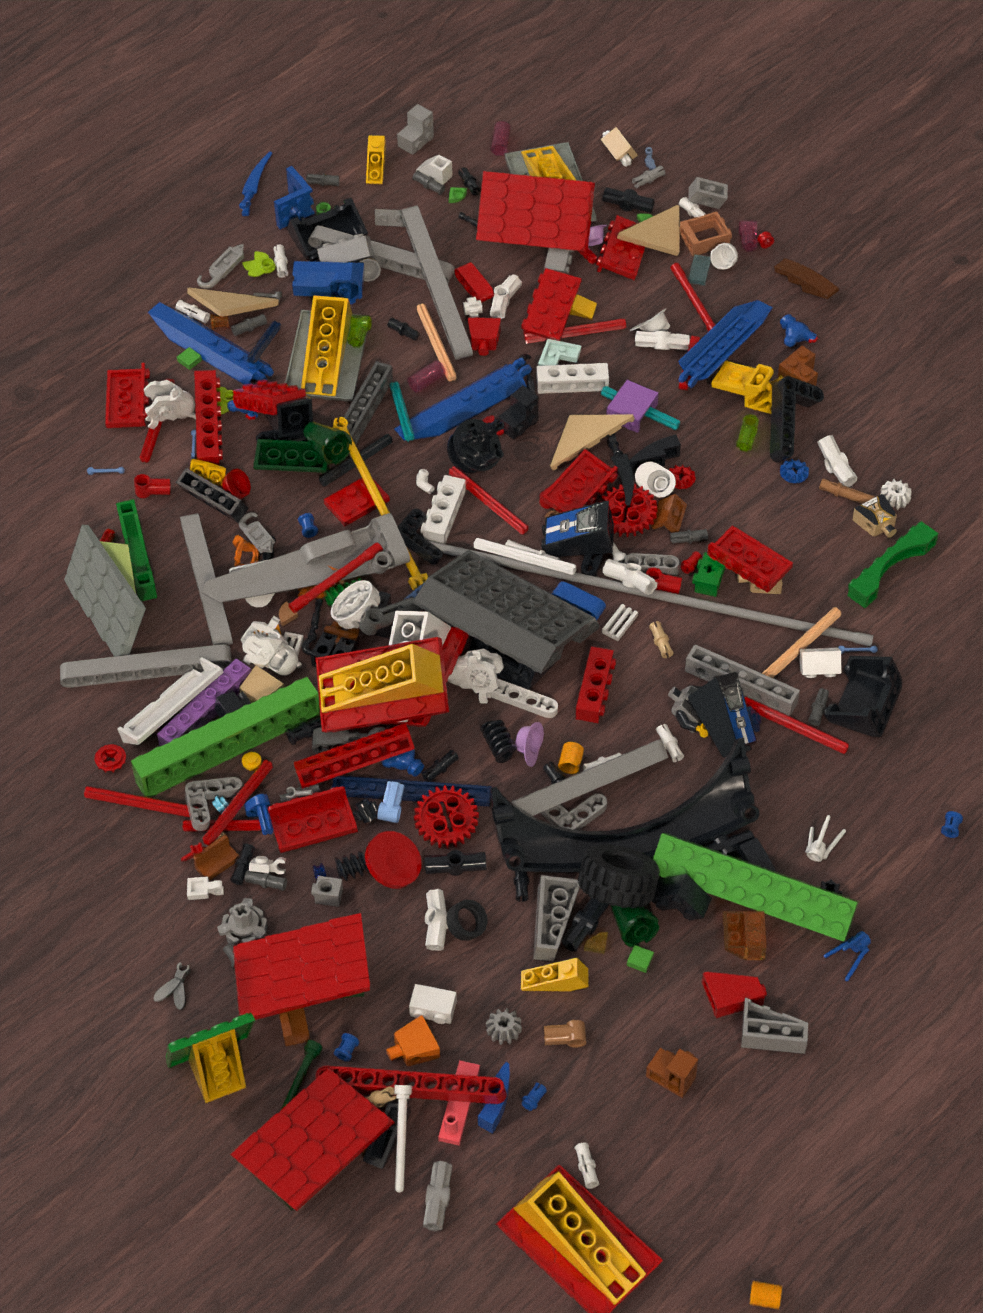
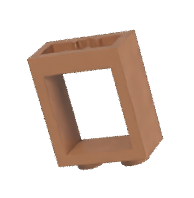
[679,212,732,257]

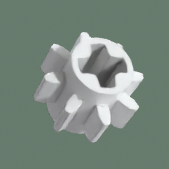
[463,297,482,318]

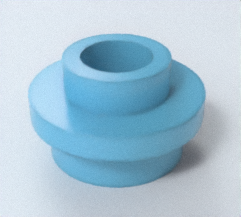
[212,796,229,814]

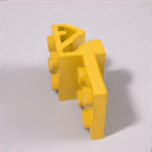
[712,361,783,414]

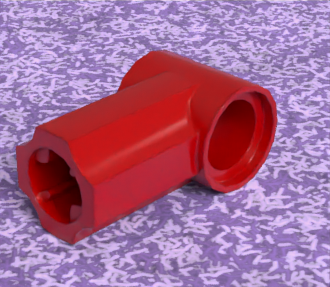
[134,474,171,498]
[646,567,682,594]

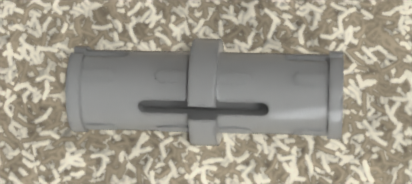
[632,165,665,188]

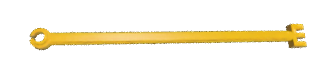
[333,417,428,591]

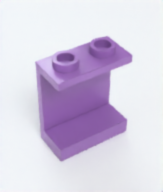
[607,380,658,433]

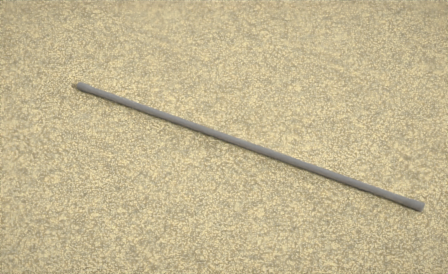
[416,541,874,647]

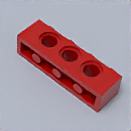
[576,646,616,723]

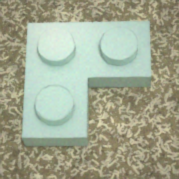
[538,339,581,366]

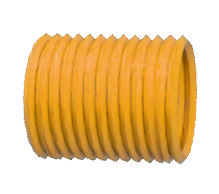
[558,742,584,774]
[750,1281,782,1310]

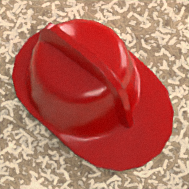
[222,468,251,499]

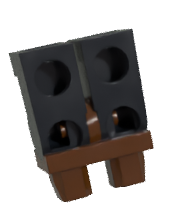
[311,621,359,667]

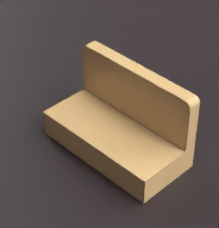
[601,127,638,161]

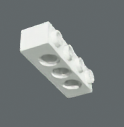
[537,363,609,394]
[421,475,466,544]

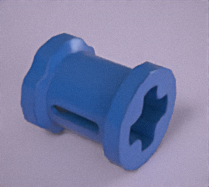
[298,513,318,538]
[941,811,963,838]
[334,1033,360,1062]

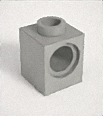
[311,876,343,907]

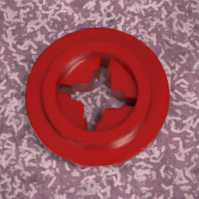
[669,465,696,489]
[94,744,126,773]

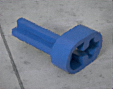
[244,794,274,835]

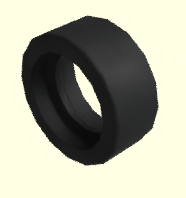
[446,899,488,941]

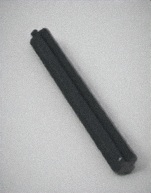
[319,434,393,487]

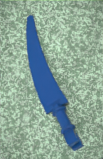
[239,152,272,216]

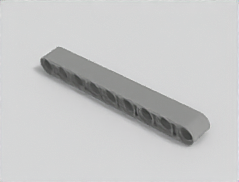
[308,226,455,284]
[180,513,233,645]
[60,645,232,688]
[512,739,668,816]

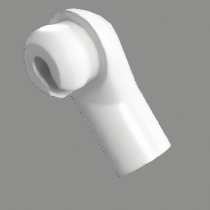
[416,469,434,494]

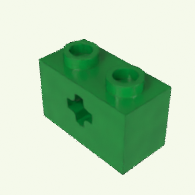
[692,552,725,597]

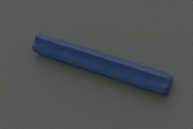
[247,321,281,364]

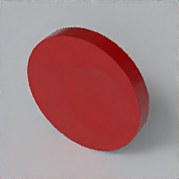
[365,831,421,889]

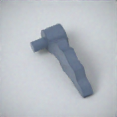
[645,147,656,170]

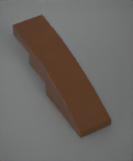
[774,258,839,299]

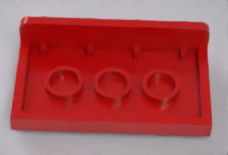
[596,215,645,280]
[521,268,582,341]
[105,363,150,428]
[233,380,306,415]
[541,449,618,513]
[707,525,793,593]
[268,786,358,853]

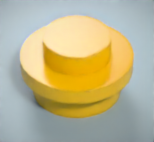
[242,752,262,771]

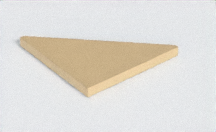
[617,205,679,256]
[188,288,278,317]
[550,414,635,470]

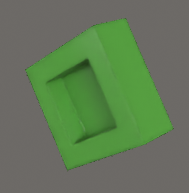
[177,347,202,370]
[627,945,654,973]

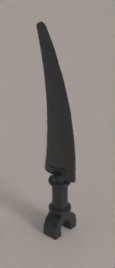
[607,433,634,506]

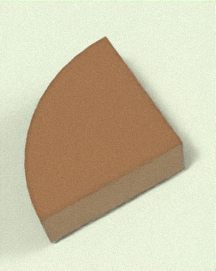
[279,602,298,627]

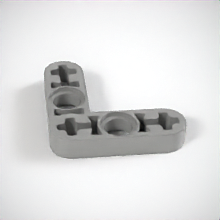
[185,777,242,831]
[541,794,607,830]

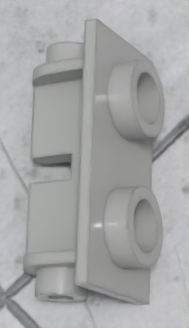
[375,209,405,227]

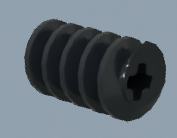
[480,720,517,763]
[334,850,370,881]

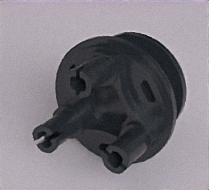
[447,418,505,473]

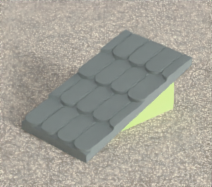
[64,524,146,657]

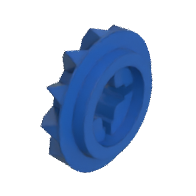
[780,458,809,483]

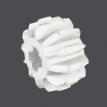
[880,479,911,510]

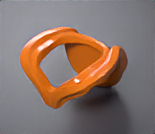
[232,535,259,567]

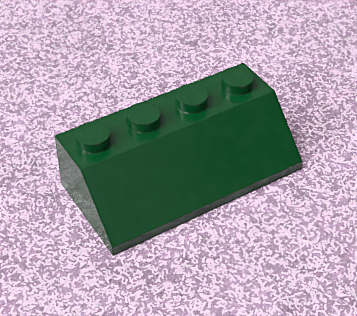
[253,439,330,473]

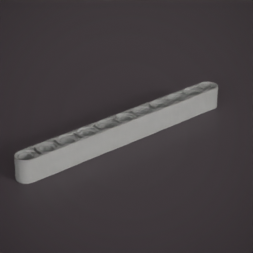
[401,205,473,360]

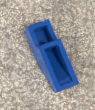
[478,1062,510,1134]

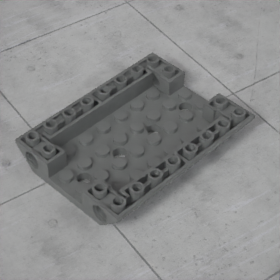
[413,550,599,673]

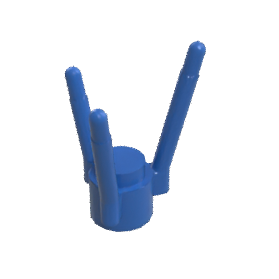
[824,931,871,982]

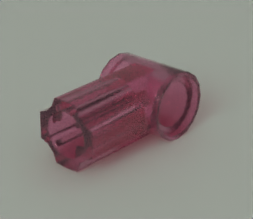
[739,220,757,252]

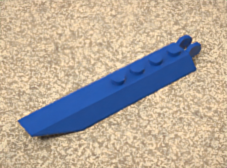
[678,300,772,388]
[148,302,274,384]
[394,358,532,441]

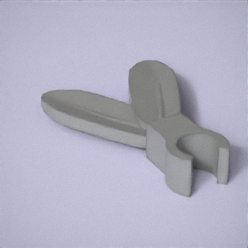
[154,962,190,1010]

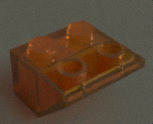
[723,911,767,960]

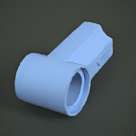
[377,781,405,823]

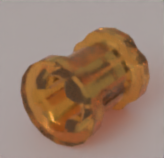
[210,314,229,330]

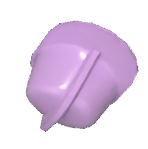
[588,225,607,246]
[515,722,544,767]

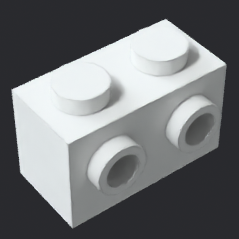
[800,648,841,678]
[409,984,457,1024]

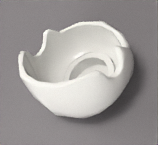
[710,243,738,270]

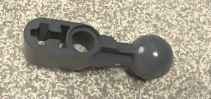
[312,726,387,753]

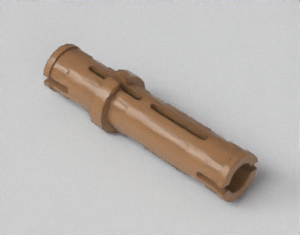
[819,478,875,504]

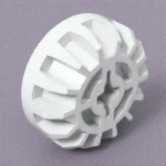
[331,580,380,629]

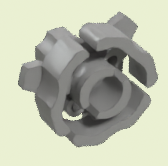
[217,898,268,946]

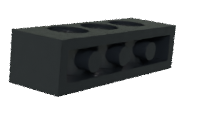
[175,468,249,523]

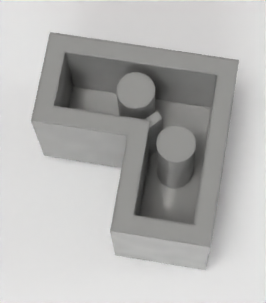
[397,104,434,155]

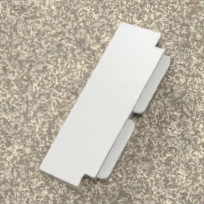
[117,657,224,745]

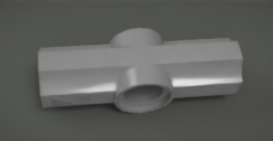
[423,1161,452,1231]

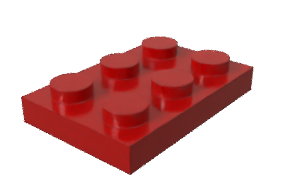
[324,478,390,527]

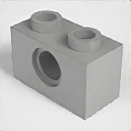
[688,177,728,209]

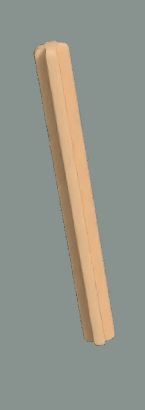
[417,303,456,382]
[762,607,841,678]

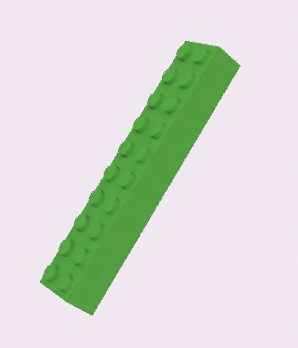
[131,677,320,798]
[653,833,859,942]

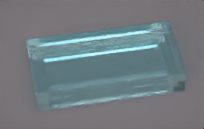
[688,255,711,286]

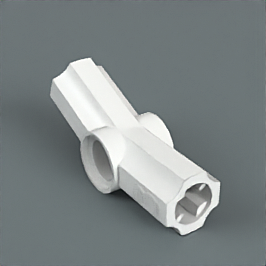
[490,274,522,319]
[635,331,690,350]
[817,435,857,487]
[603,559,657,595]
[425,889,448,951]

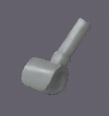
[286,787,313,801]

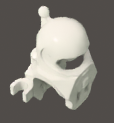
[143,380,196,429]
[241,616,302,675]
[447,649,504,703]

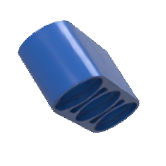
[551,581,606,620]

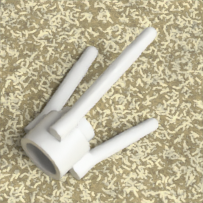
[805,815,846,862]

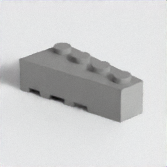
[533,875,580,962]

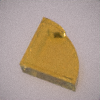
[584,932,608,954]

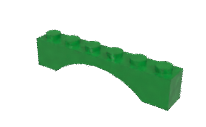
[116,499,157,601]
[848,521,939,608]

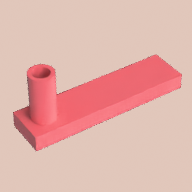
[438,1060,480,1146]

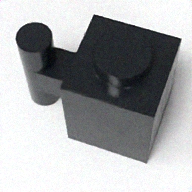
[214,691,251,718]

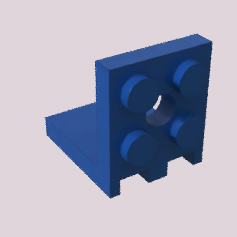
[274,166,315,229]

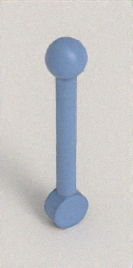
[191,430,196,459]
[87,467,125,475]
[838,646,878,654]

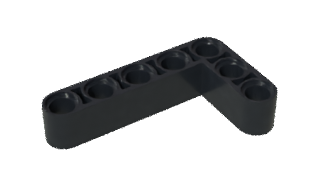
[770,376,824,463]

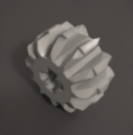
[486,1008,522,1045]

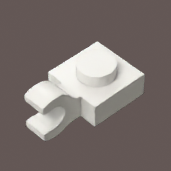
[249,856,286,874]
[187,877,224,900]

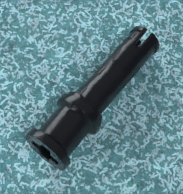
[285,717,321,746]

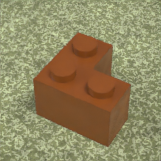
[778,346,818,386]
[646,1048,698,1098]

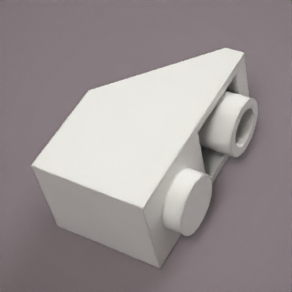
[416,155,452,185]

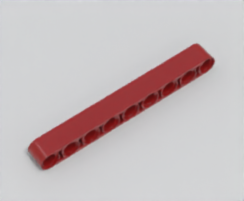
[316,1066,507,1104]

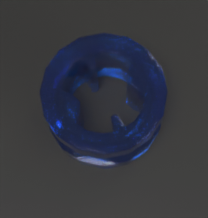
[312,863,327,882]

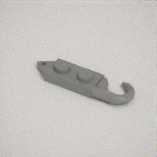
[197,244,244,289]
[239,512,275,553]

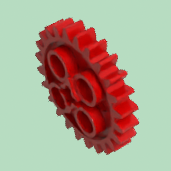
[599,484,658,537]
[414,785,479,849]

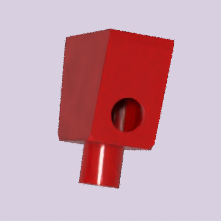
[468,318,501,356]

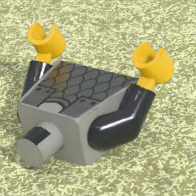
[668,685,708,738]

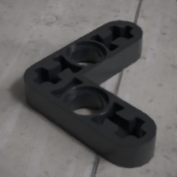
[398,508,443,565]

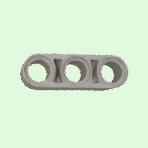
[625,553,679,576]

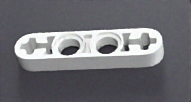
[490,679,558,718]

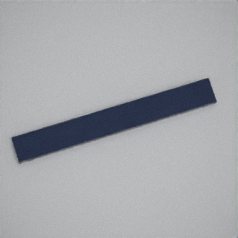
[332,776,492,807]

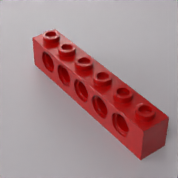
[194,370,223,465]
[294,723,415,789]

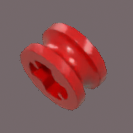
[757,231,774,248]

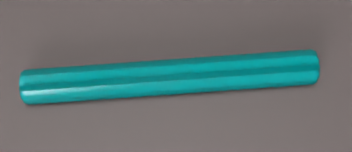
[390,381,415,442]
[601,386,680,430]

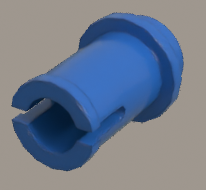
[522,1083,547,1111]

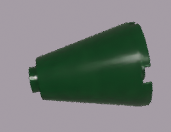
[304,422,352,465]
[611,906,660,947]

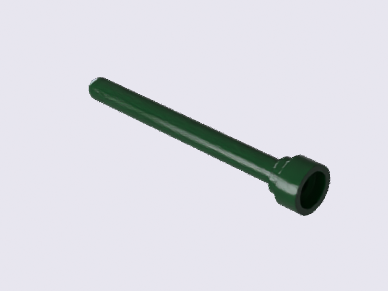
[280,1040,323,1111]

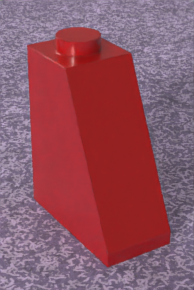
[702,972,767,1018]

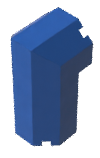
[293,261,365,304]

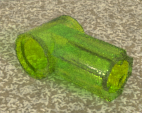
[347,315,372,348]
[736,414,759,452]

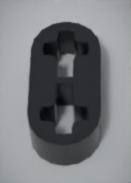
[581,554,603,577]

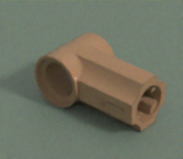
[544,1020,586,1048]

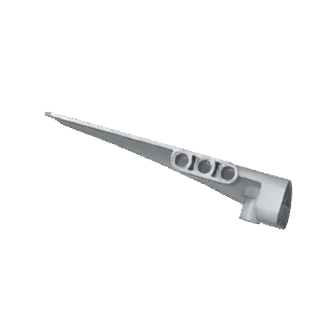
[202,513,410,603]

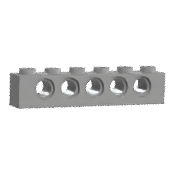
[685,645,800,716]

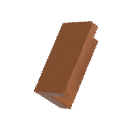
[651,494,687,533]
[193,835,239,881]
[279,1008,310,1046]

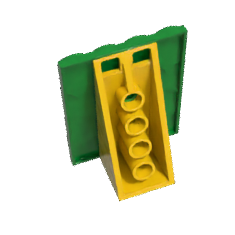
[165,1012,255,1103]

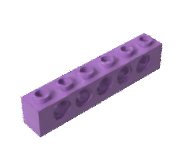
[157,659,251,746]

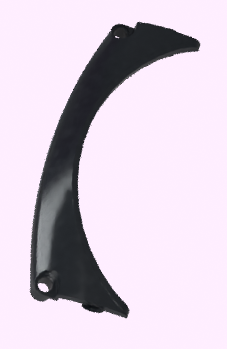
[490,737,760,873]

